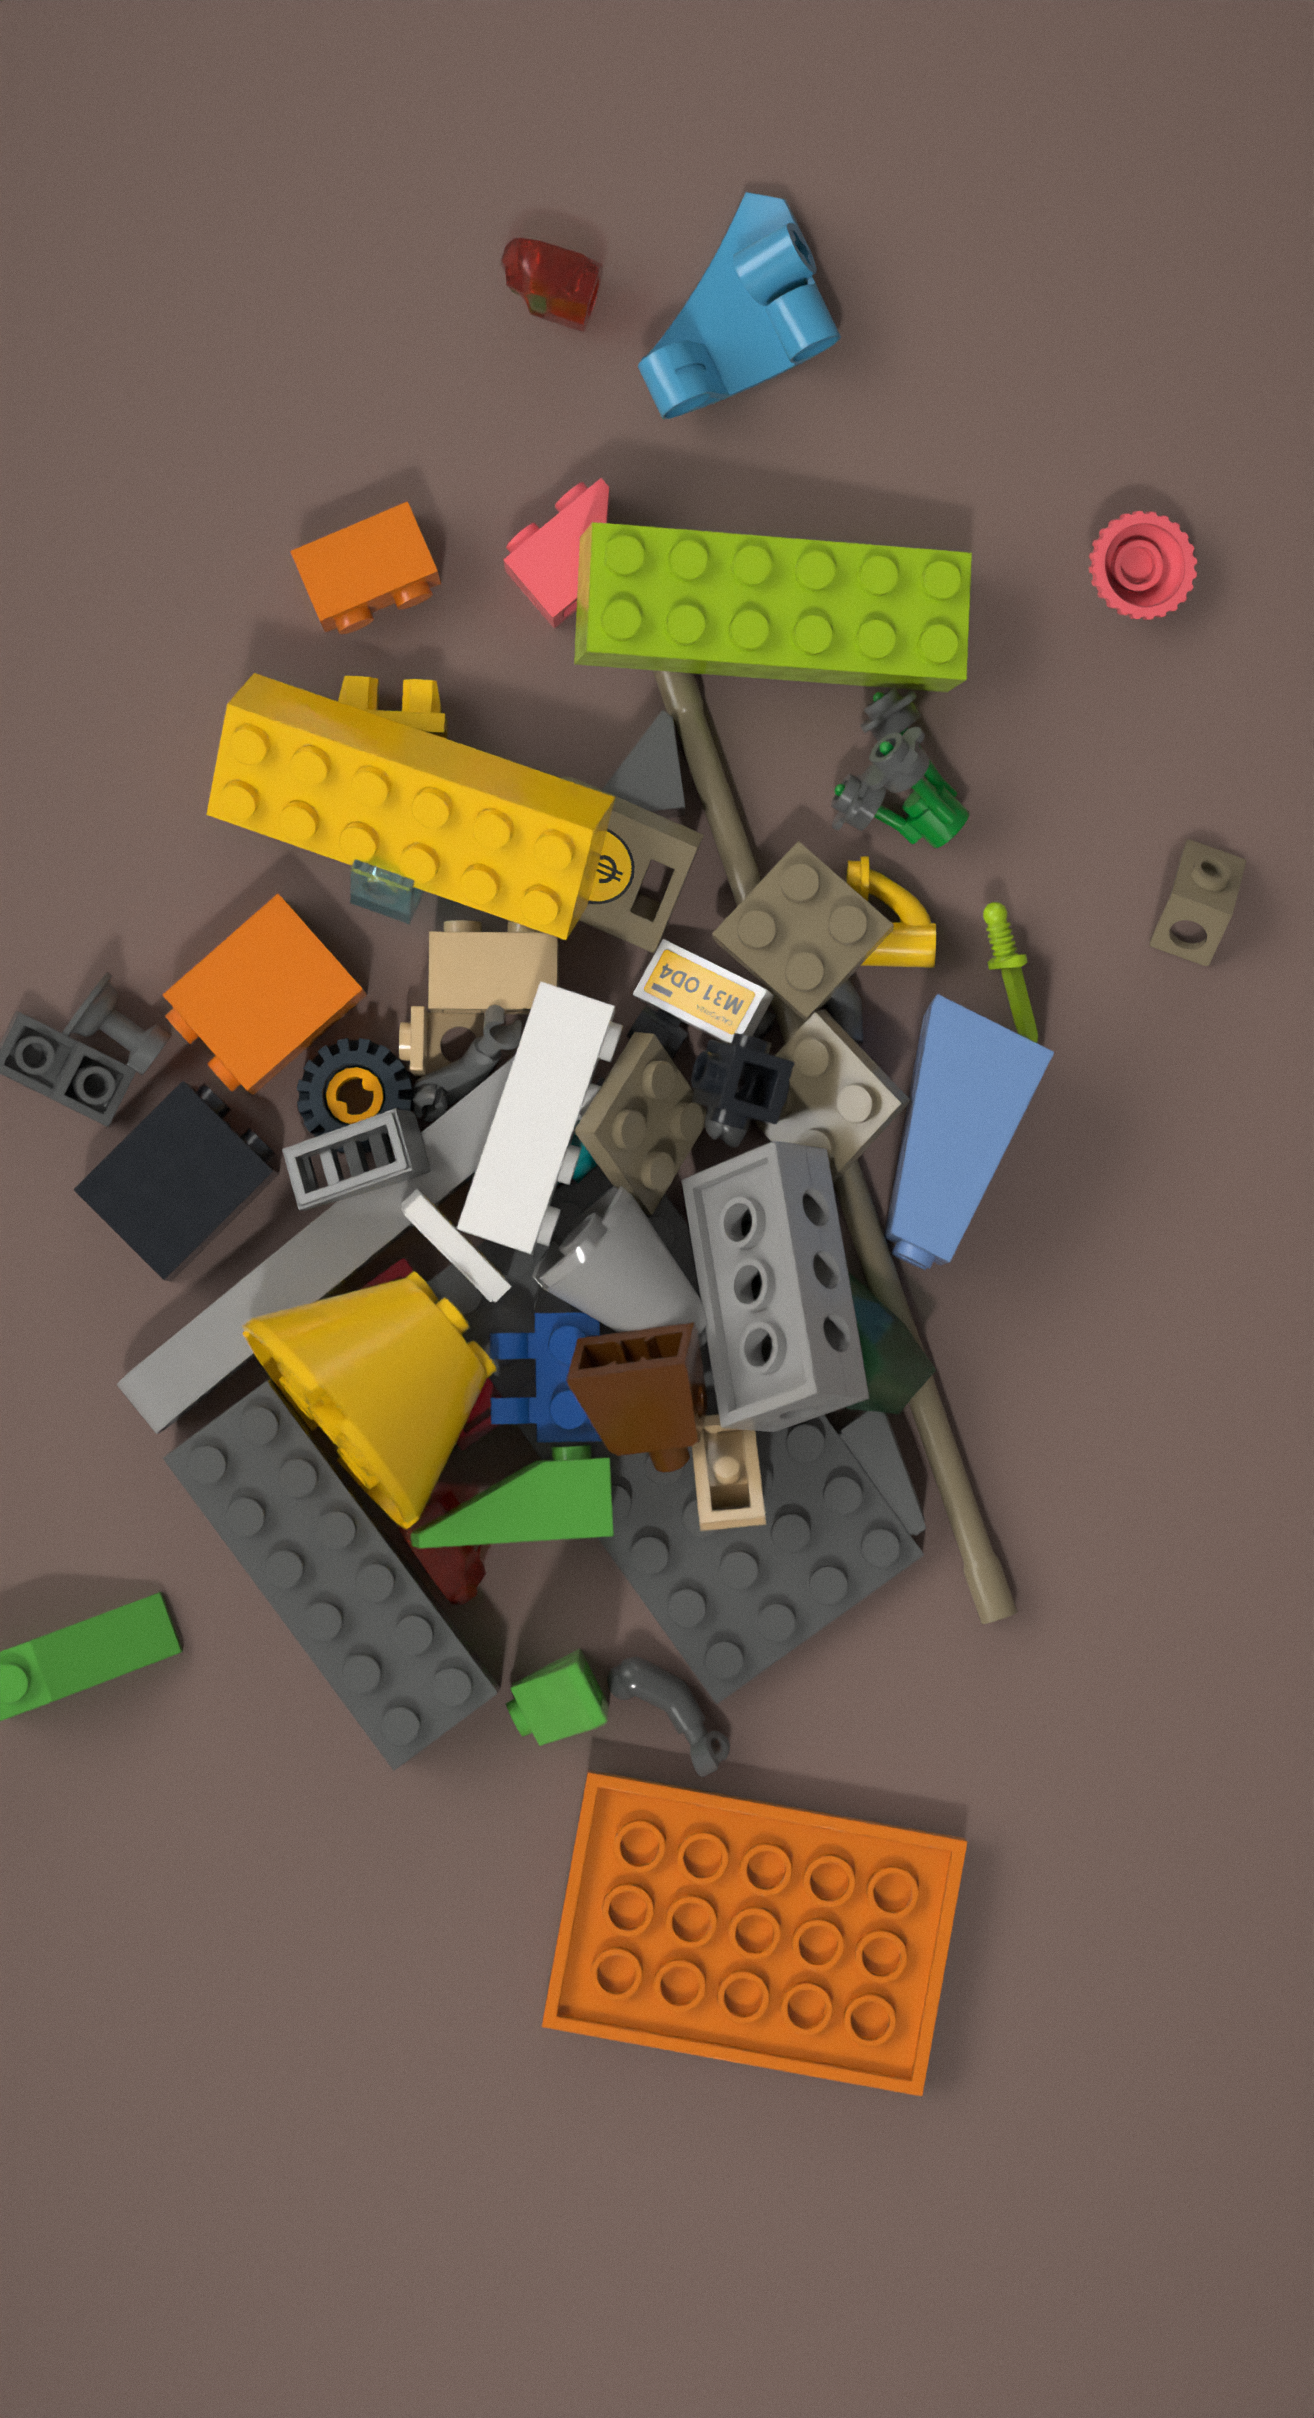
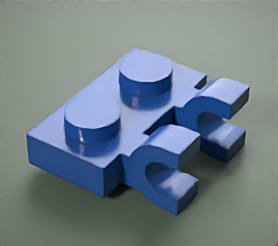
[489,1312,602,1443]

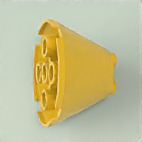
[241,1271,497,1529]

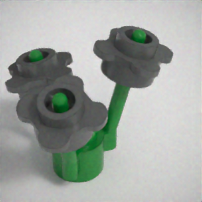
[831,687,970,848]

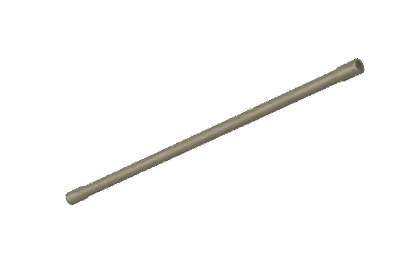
[652,670,1018,1624]

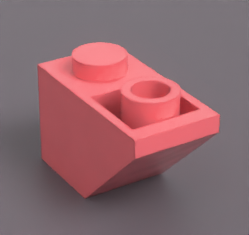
[503,478,610,629]

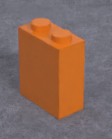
[162,893,367,1095]

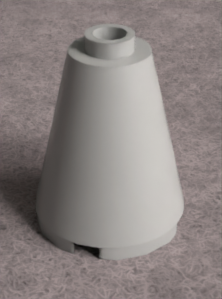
[532,1186,707,1348]

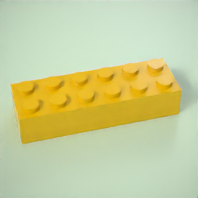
[206,673,615,940]

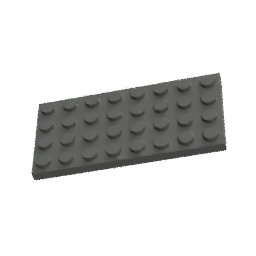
[427,1164,924,1704]

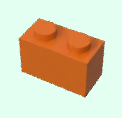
[290,501,441,635]

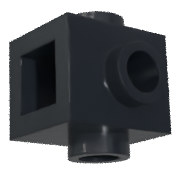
[691,1033,795,1131]

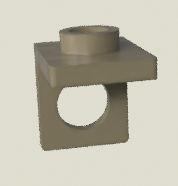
[1149,839,1246,966]

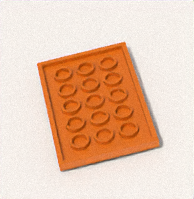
[542,1770,968,2096]

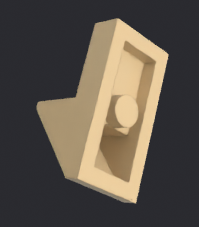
[692,1415,766,1531]

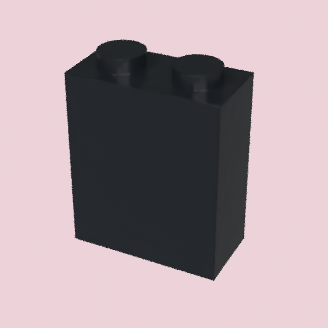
[73,1081,279,1282]

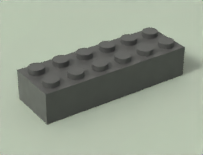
[163,1381,501,1771]

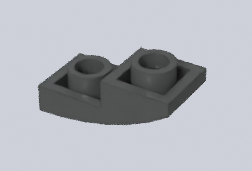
[0,1011,136,1127]

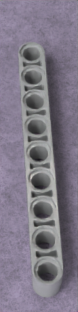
[117,1056,597,1434]

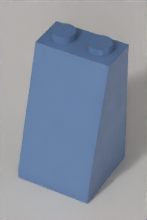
[884,994,1055,1271]

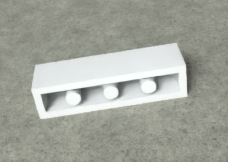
[457,981,623,1255]

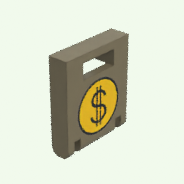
[561,776,704,953]

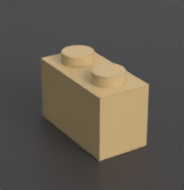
[428,920,559,1015]

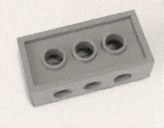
[682,1141,869,1432]

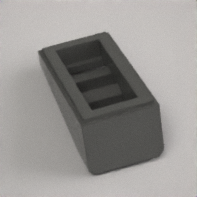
[282,1108,430,1211]
[837,1402,926,1536]

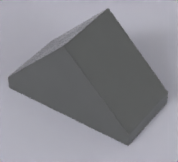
[602,710,685,818]

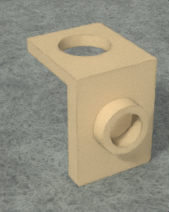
[399,1006,491,1077]

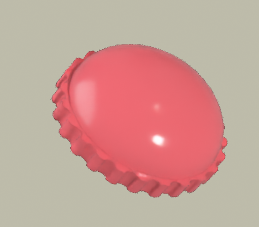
[1089,511,1197,620]

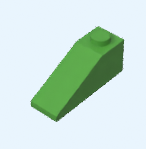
[411,1445,614,1548]
[0,1592,183,1721]
[506,1649,609,1746]

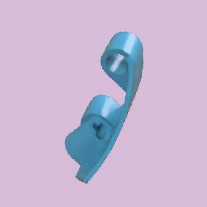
[637,192,841,419]

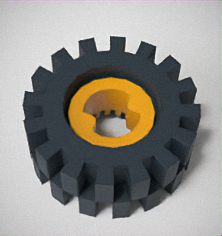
[297,1038,413,1153]

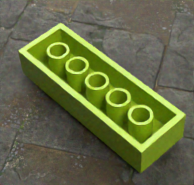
[574,522,972,692]

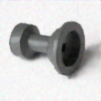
[62,972,172,1076]

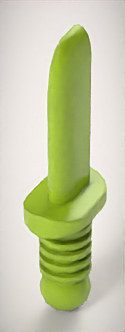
[983,902,1038,1043]

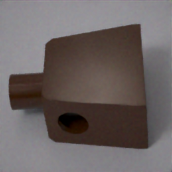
[566,1322,707,1472]

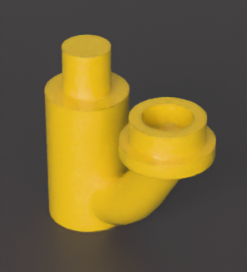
[846,856,936,968]

